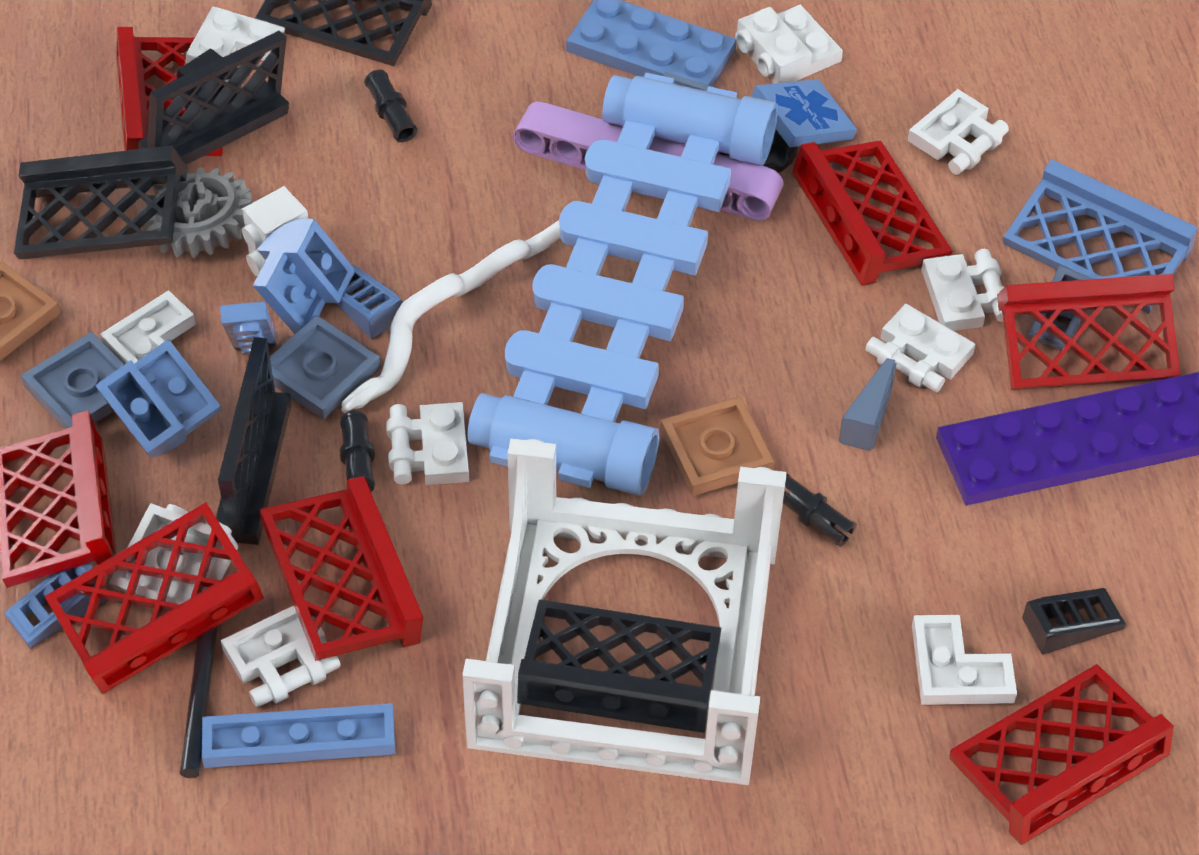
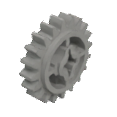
[140,167,253,258]

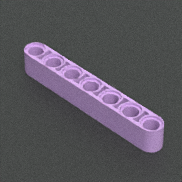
[513,101,784,221]

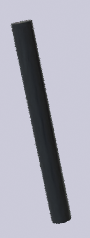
[180,626,218,778]

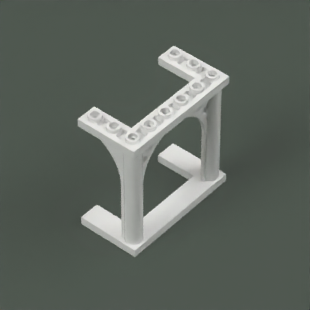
[462,438,786,785]

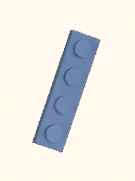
[220,301,276,355]
[202,704,396,768]

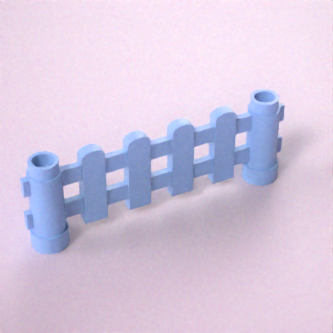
[468,72,778,496]

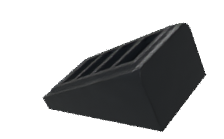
[1022,588,1126,655]

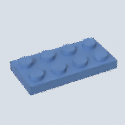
[566,0,736,86]

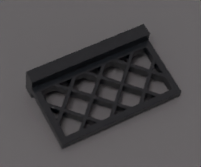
[255,0,432,66]
[138,30,289,165]
[14,145,188,259]
[216,337,292,545]
[517,599,722,733]

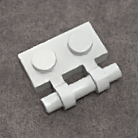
[907,89,1009,175]
[921,249,1004,331]
[865,303,976,393]
[386,402,469,485]
[221,606,341,708]

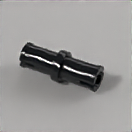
[364,69,418,143]
[340,411,375,492]
[783,472,857,547]

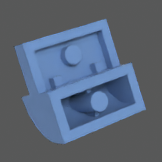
[253,219,355,334]
[95,339,222,457]

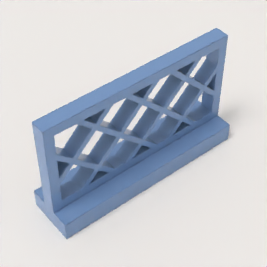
[1003,159,1198,314]

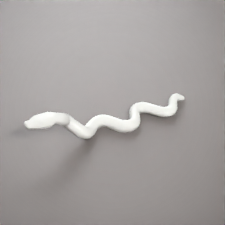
[341,220,560,413]

